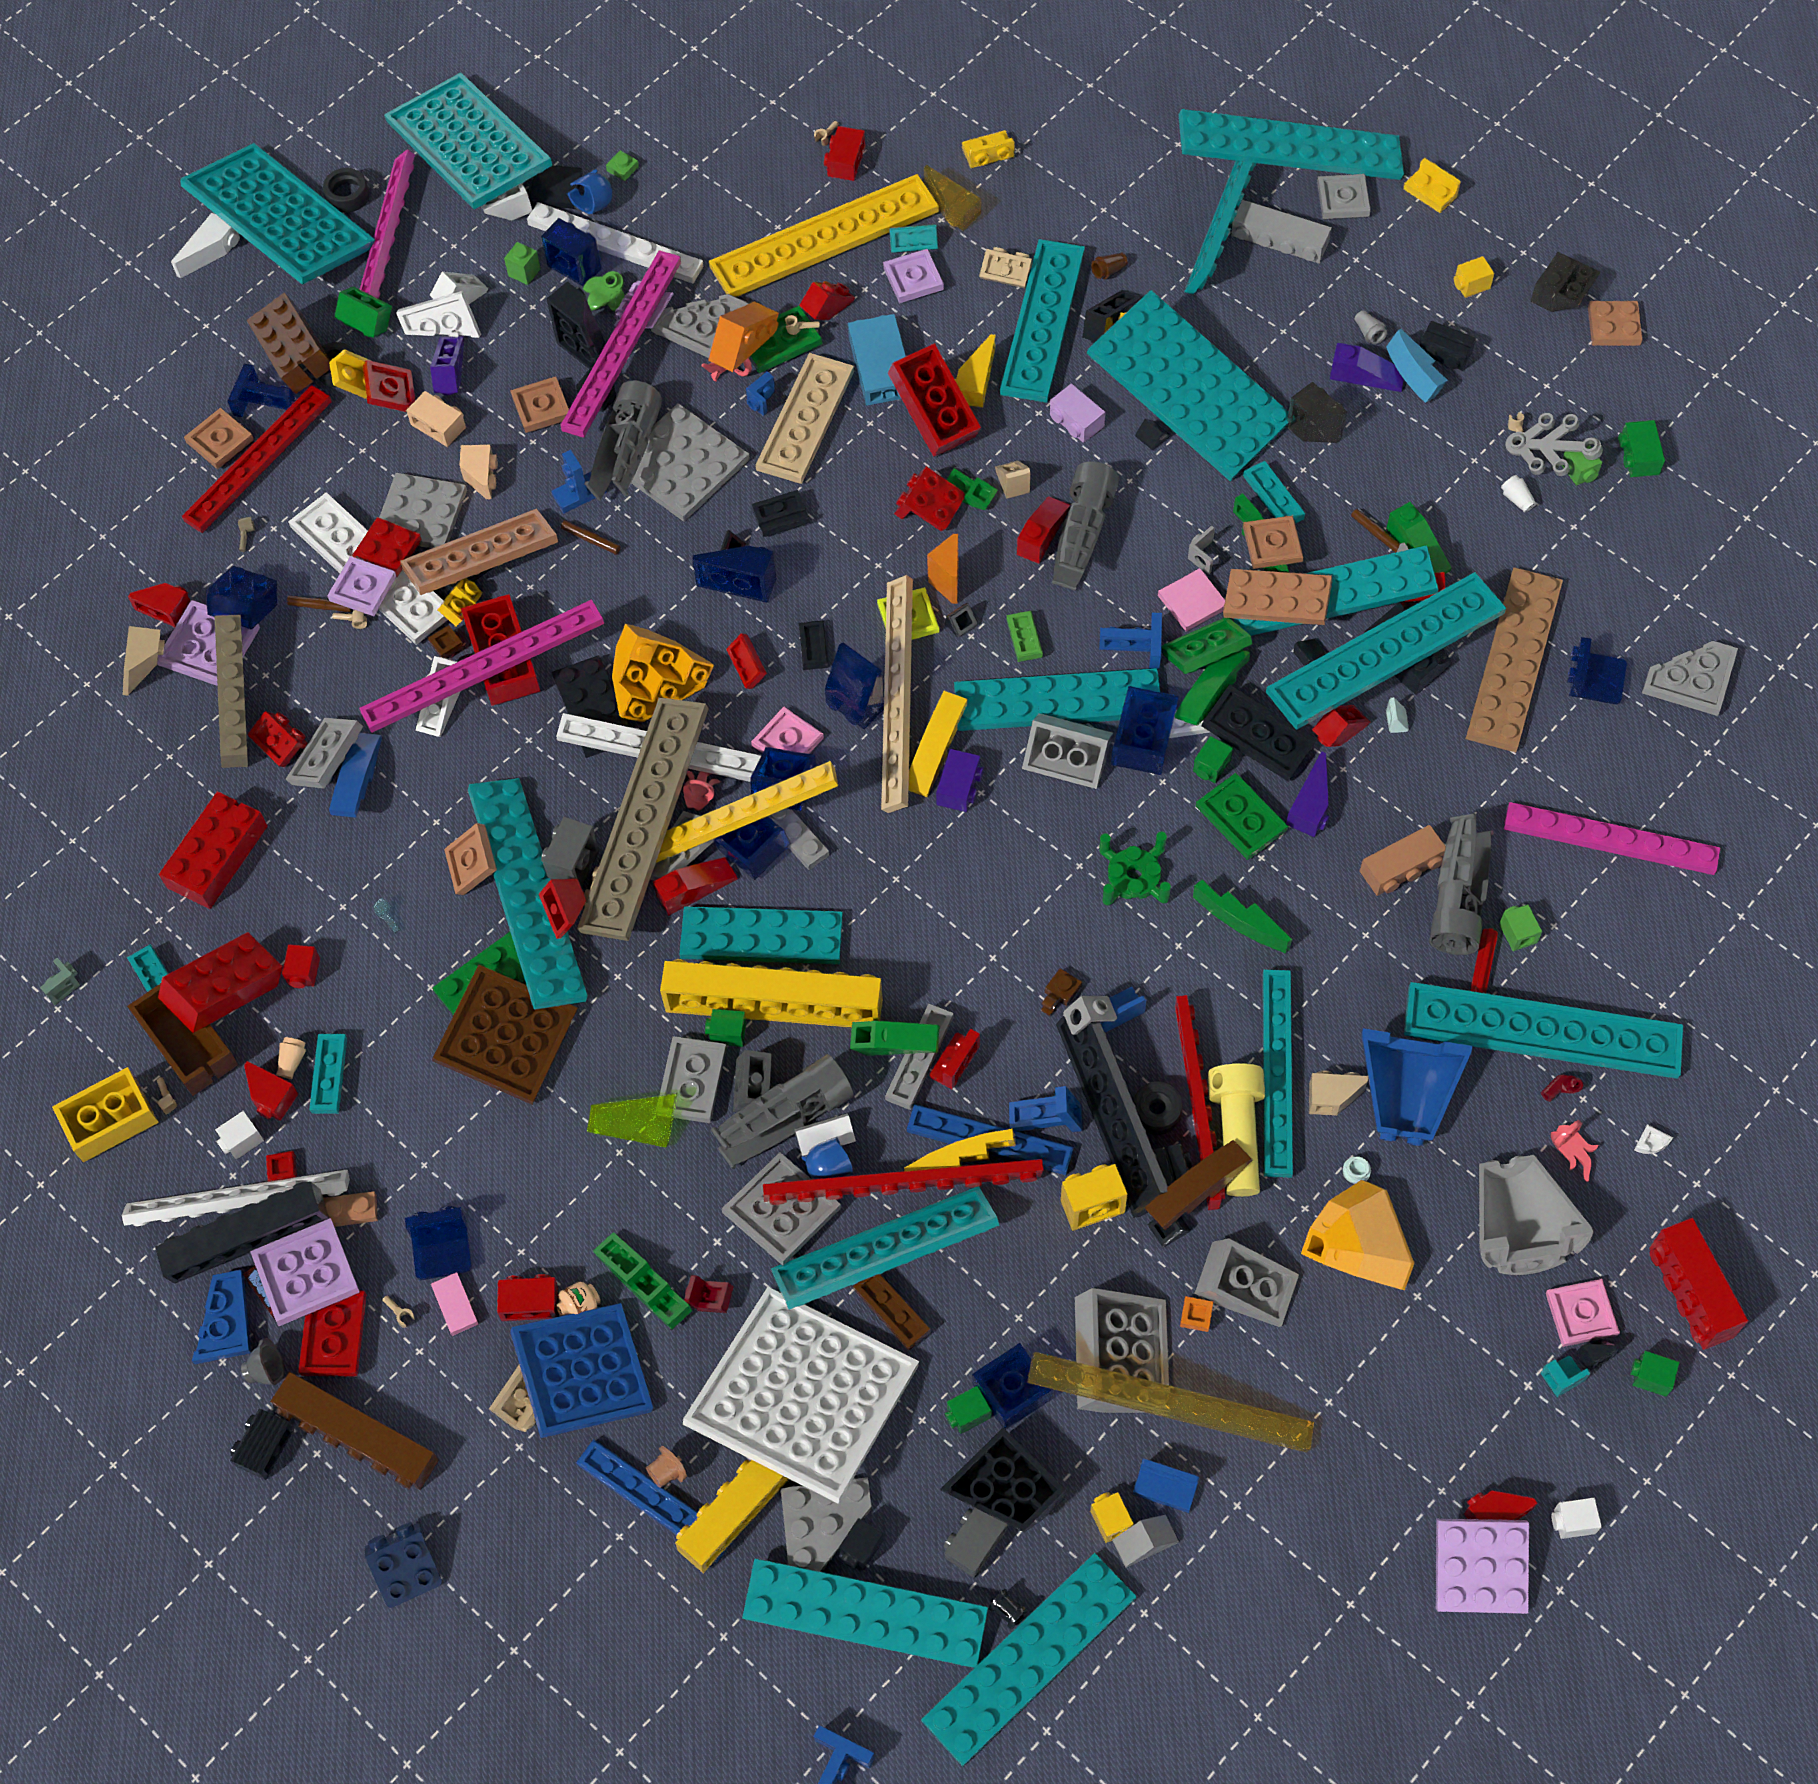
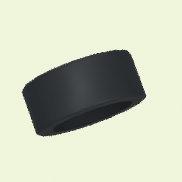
[323,168,370,213]

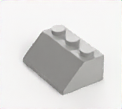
[1022,713,1113,789]

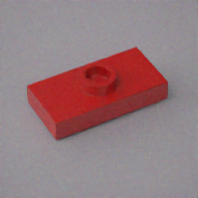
[726,633,767,689]

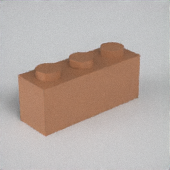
[1360,825,1446,896]

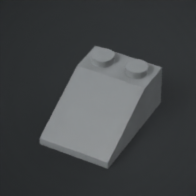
[1195,1239,1299,1327]

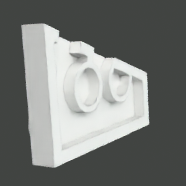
[396,291,481,338]

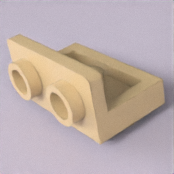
[489,1364,536,1432]

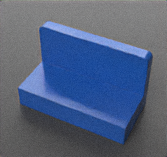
[1100,987,1147,1033]
[1133,1459,1199,1513]

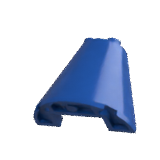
[1361,1028,1472,1146]

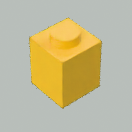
[1454,256,1494,298]
[1090,1492,1134,1543]

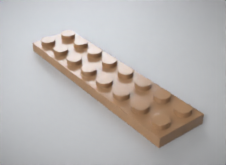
[1466,567,1563,753]

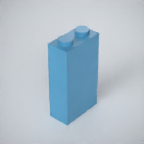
[848,314,906,406]

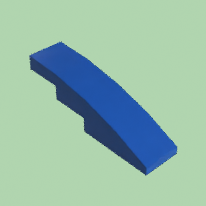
[329,733,382,818]

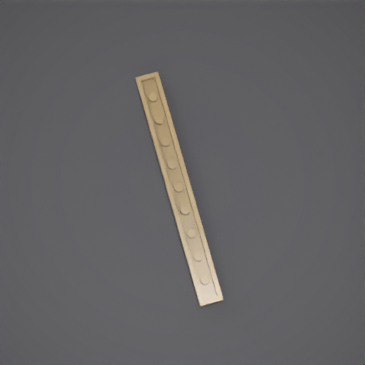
[881,575,913,813]

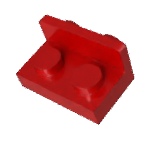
[247,711,308,768]
[930,1028,980,1090]

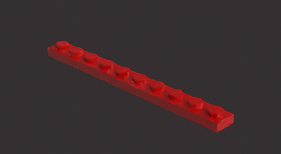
[763,1159,1043,1205]

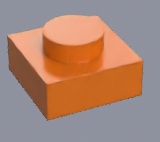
[1180,1296,1213,1332]

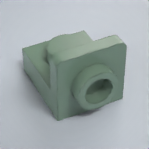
[40,958,80,1006]

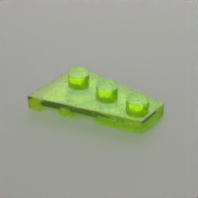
[587,1092,678,1148]

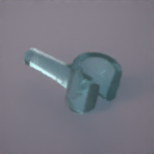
[374,898,400,934]

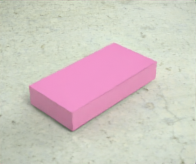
[431,1272,478,1336]

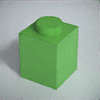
[504,242,541,285]
[1562,445,1602,486]
[1499,905,1542,951]

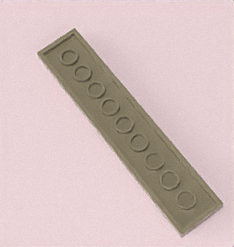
[577,697,709,941]

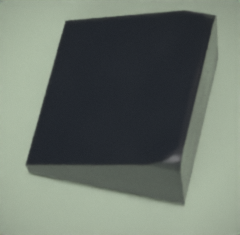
[1293,639,1326,666]
[1147,1216,1191,1247]

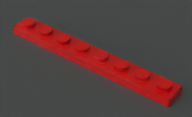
[182,385,332,533]
[1175,995,1225,1210]

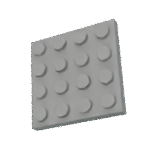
[614,403,750,522]

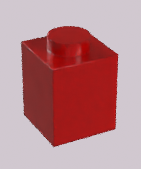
[282,945,320,988]

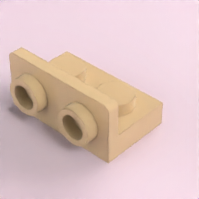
[979,247,1033,289]

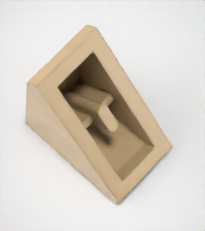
[995,461,1030,499]

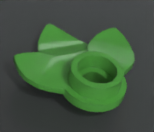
[583,271,625,313]

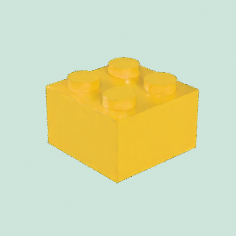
[1061,1164,1127,1231]

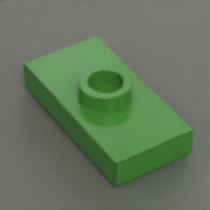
[1006,611,1043,662]

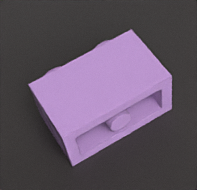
[1050,384,1105,443]

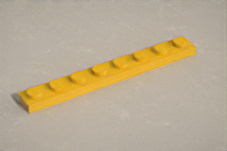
[656,761,838,863]

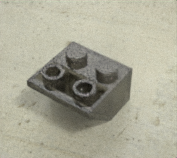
[1530,252,1600,312]
[1286,381,1347,443]

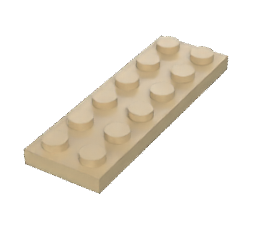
[756,353,854,484]

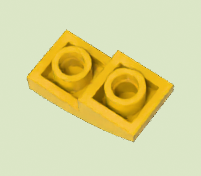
[437,578,483,626]

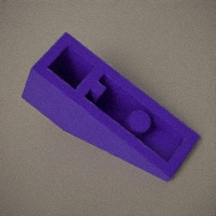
[430,336,464,395]
[1330,343,1404,392]
[1286,751,1330,838]

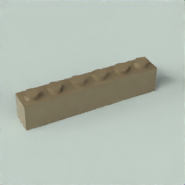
[214,615,248,768]

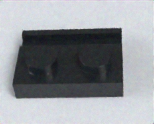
[751,490,810,538]

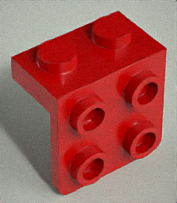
[894,466,965,531]

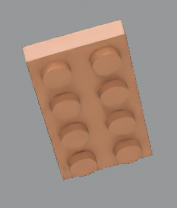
[1223,569,1332,625]

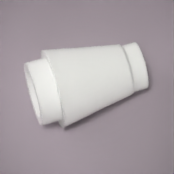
[1501,475,1536,513]

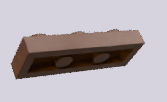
[853,1274,930,1350]

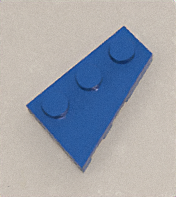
[192,1270,251,1364]

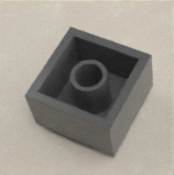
[541,817,599,888]

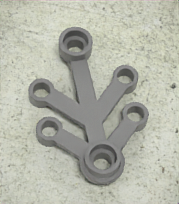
[1506,413,1603,476]

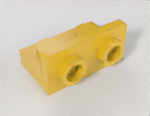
[962,130,1014,168]
[1403,158,1461,213]
[329,350,371,399]

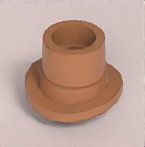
[646,1446,686,1488]

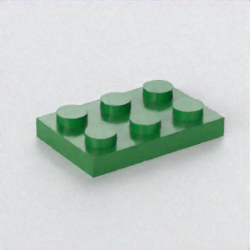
[748,306,822,373]
[1161,618,1252,674]
[1196,773,1288,860]

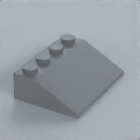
[1075,1288,1170,1413]

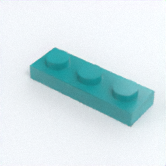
[1243,461,1305,524]
[309,1034,347,1114]

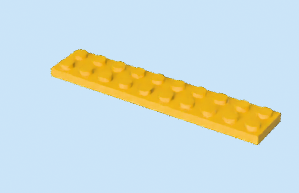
[709,174,939,297]

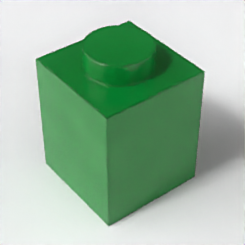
[1193,736,1233,783]
[705,1009,747,1047]
[1630,1351,1679,1397]
[945,1386,991,1434]

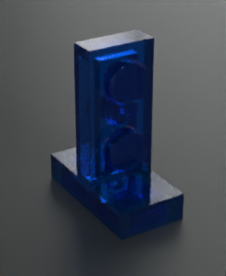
[227,363,296,417]

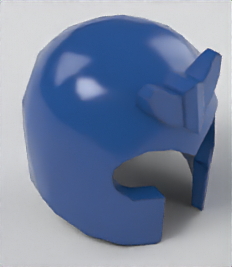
[568,169,613,214]
[801,1136,853,1180]

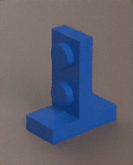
[551,450,607,514]
[1099,613,1162,670]
[1009,1086,1083,1132]
[814,1725,875,1784]

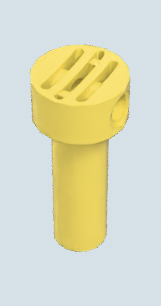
[1208,1064,1265,1196]

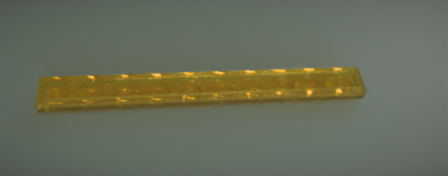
[1027,1352,1314,1453]

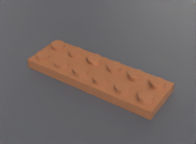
[400,509,558,595]

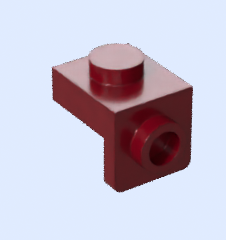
[685,1275,734,1313]

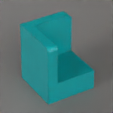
[1541,1356,1591,1397]

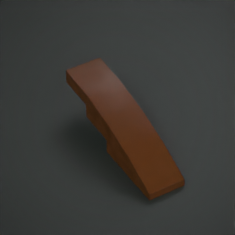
[1145,1140,1253,1230]

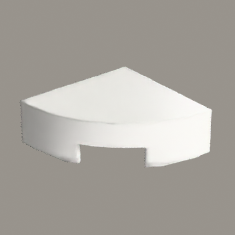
[1634,1124,1673,1154]

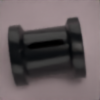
[988,1588,1028,1629]

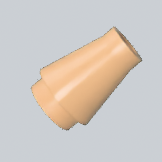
[276,1037,306,1079]

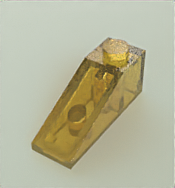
[924,165,981,231]

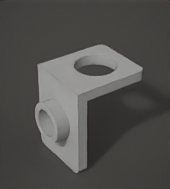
[1188,526,1215,575]
[1064,996,1117,1035]

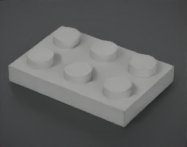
[286,718,363,788]
[656,1036,727,1123]

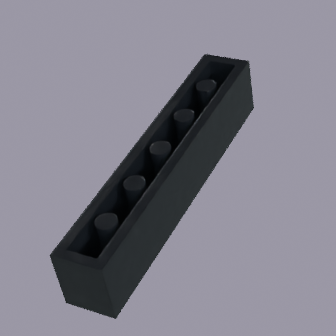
[155,1181,329,1284]

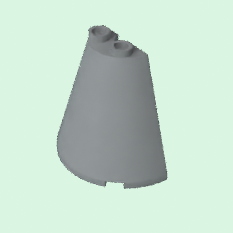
[1479,1155,1593,1275]

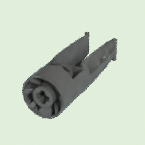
[585,381,662,501]
[1052,462,1119,591]
[1429,813,1494,955]
[711,1054,854,1169]

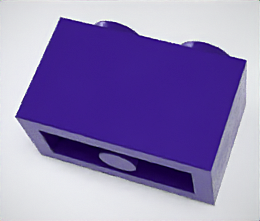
[936,749,984,812]

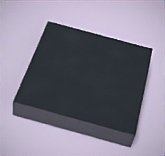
[528,165,583,209]

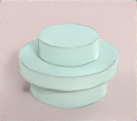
[1343,1157,1371,1184]

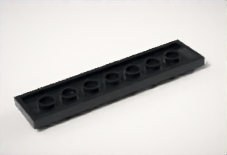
[1056,1009,1168,1218]

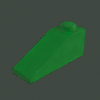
[1386,502,1452,574]

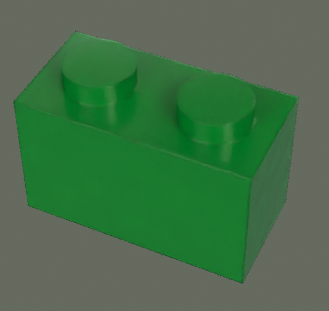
[335,286,392,337]
[1618,420,1665,477]

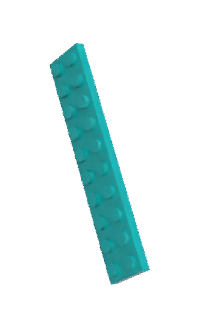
[1178,109,1404,180]
[1266,572,1506,730]
[468,778,587,1010]
[1404,982,1683,1079]

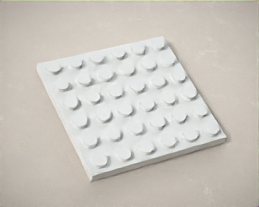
[683,1287,919,1504]

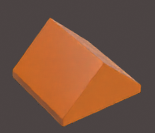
[927,534,959,604]

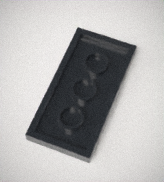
[552,655,629,758]
[1201,685,1317,782]

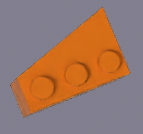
[708,302,779,372]

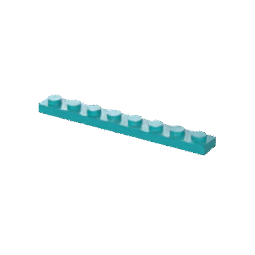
[1263,970,1293,1178]

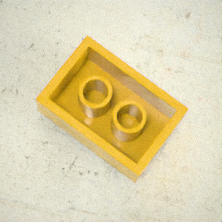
[52,1067,159,1162]

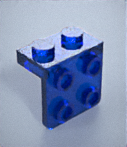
[1567,637,1627,705]
[405,1206,472,1281]

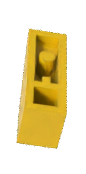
[955,334,995,407]

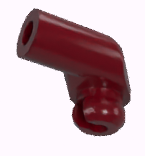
[1541,1075,1583,1102]

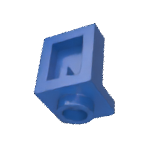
[746,372,775,416]

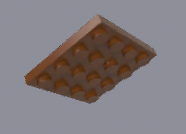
[432,965,578,1105]

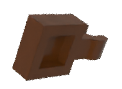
[1041,968,1082,1016]

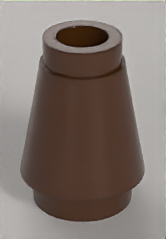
[1091,252,1128,279]

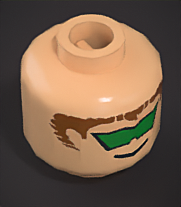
[556,1282,600,1316]

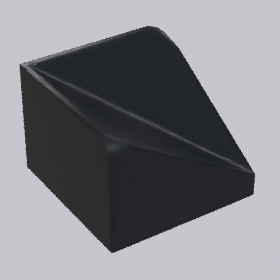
[1576,1340,1618,1371]

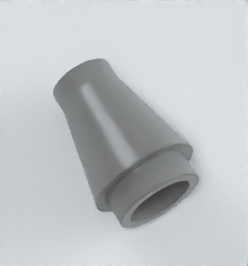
[1355,310,1387,344]

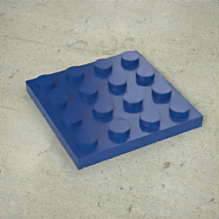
[510,1303,653,1438]

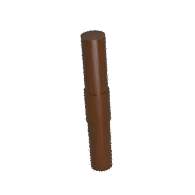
[1351,509,1400,553]
[561,520,621,555]
[287,596,353,612]

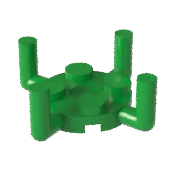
[1099,831,1171,905]

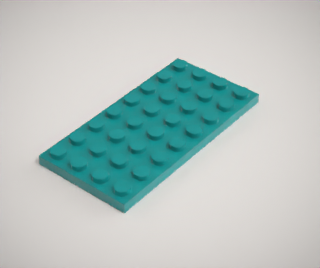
[384,73,553,210]
[180,143,375,285]
[1086,290,1294,482]

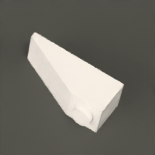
[171,213,240,278]
[416,656,461,737]

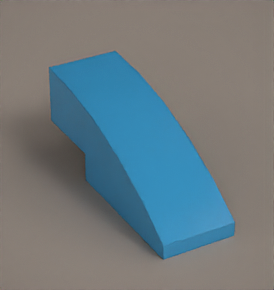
[1386,329,1448,403]

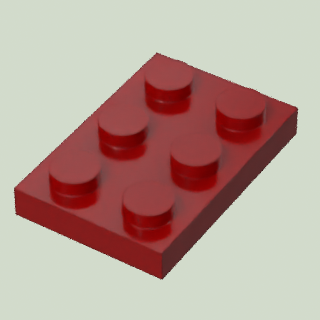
[298,1290,367,1376]

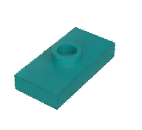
[889,224,938,253]
[127,944,169,992]

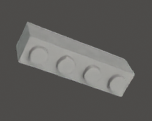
[1231,200,1331,263]

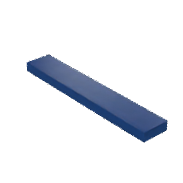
[907,1104,1074,1175]
[576,1439,730,1563]

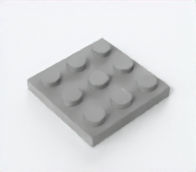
[379,473,467,548]
[722,1152,841,1265]

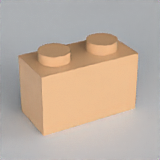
[406,391,466,447]

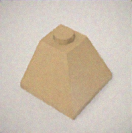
[123,626,165,696]

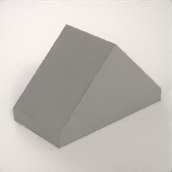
[1113,1515,1179,1568]

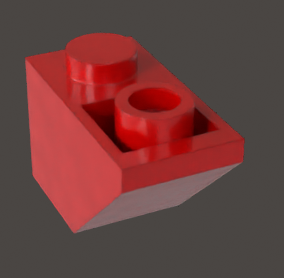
[799,281,855,320]

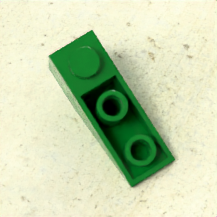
[850,1021,940,1056]

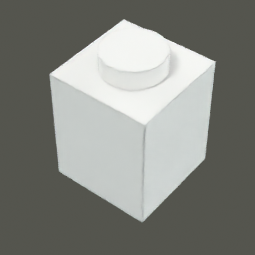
[215,1111,264,1160]
[1552,1498,1601,1539]

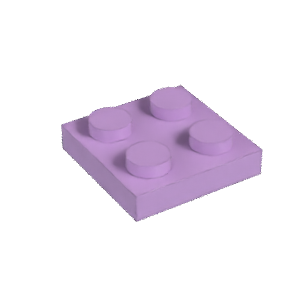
[883,249,944,303]
[328,556,397,616]

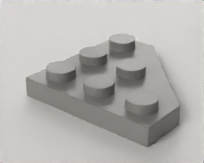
[651,294,748,358]
[1642,641,1738,716]
[781,1477,872,1572]

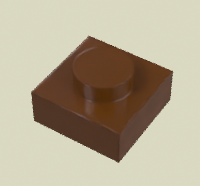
[428,625,464,658]

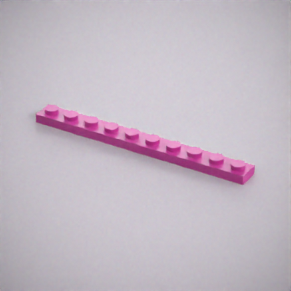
[561,250,681,438]
[359,600,604,733]

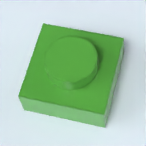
[606,151,639,181]

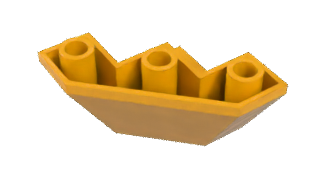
[612,624,714,722]
[1301,1180,1414,1290]

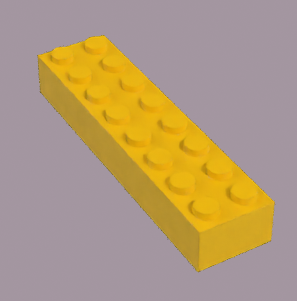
[660,959,883,1027]

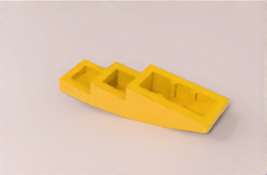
[908,691,967,797]
[904,1129,1016,1171]

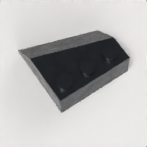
[546,281,606,370]
[1364,601,1452,695]
[940,1428,1066,1532]

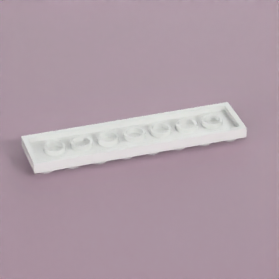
[288,493,448,645]

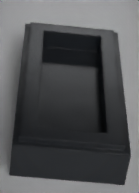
[799,620,828,670]

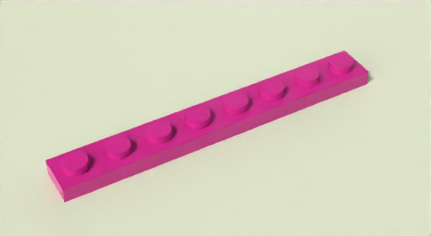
[360,149,415,299]
[1504,802,1720,875]

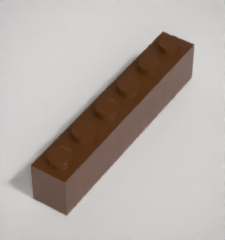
[270,1372,439,1490]

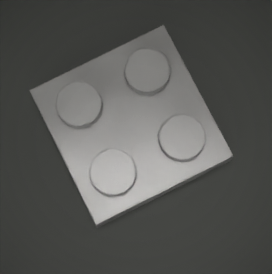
[1317,174,1370,219]

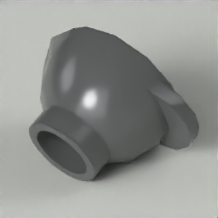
[241,1338,285,1385]

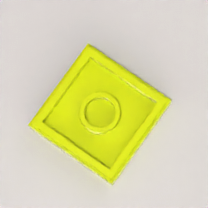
[877,587,939,640]

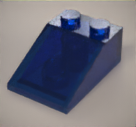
[692,546,776,603]
[825,642,884,730]
[1111,686,1179,775]

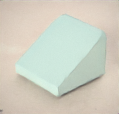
[1386,698,1409,733]

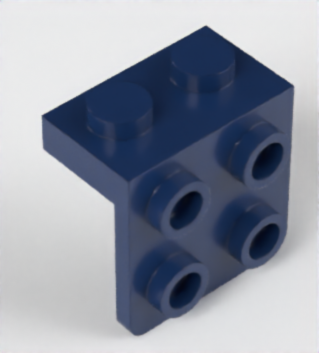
[365,1522,442,1608]

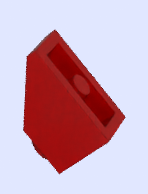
[128,583,191,627]
[1312,705,1370,747]
[539,879,586,939]
[244,1061,298,1121]
[1464,1491,1537,1520]

